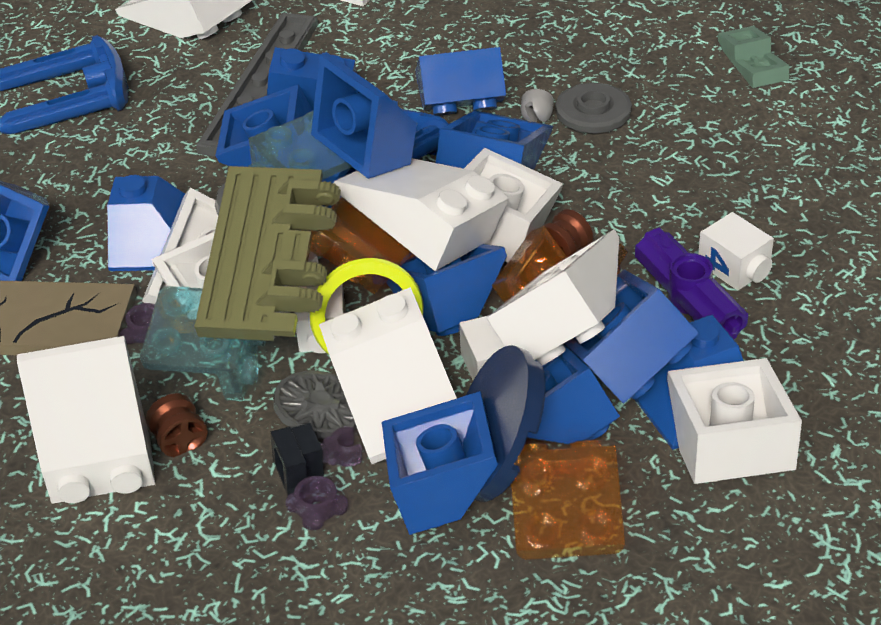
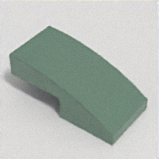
[718,26,789,88]

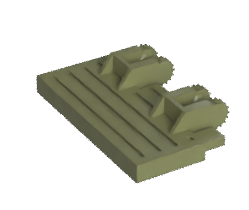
[194,166,341,341]

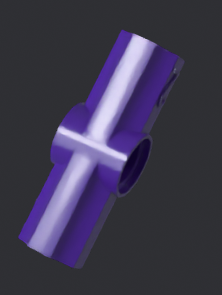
[635,227,748,340]

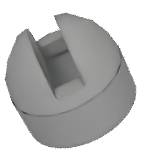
[520,89,554,122]

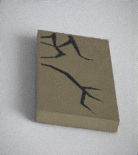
[0,281,137,355]

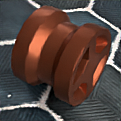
[536,209,593,263]
[146,393,208,458]

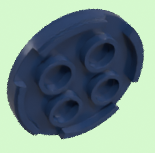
[466,345,546,502]

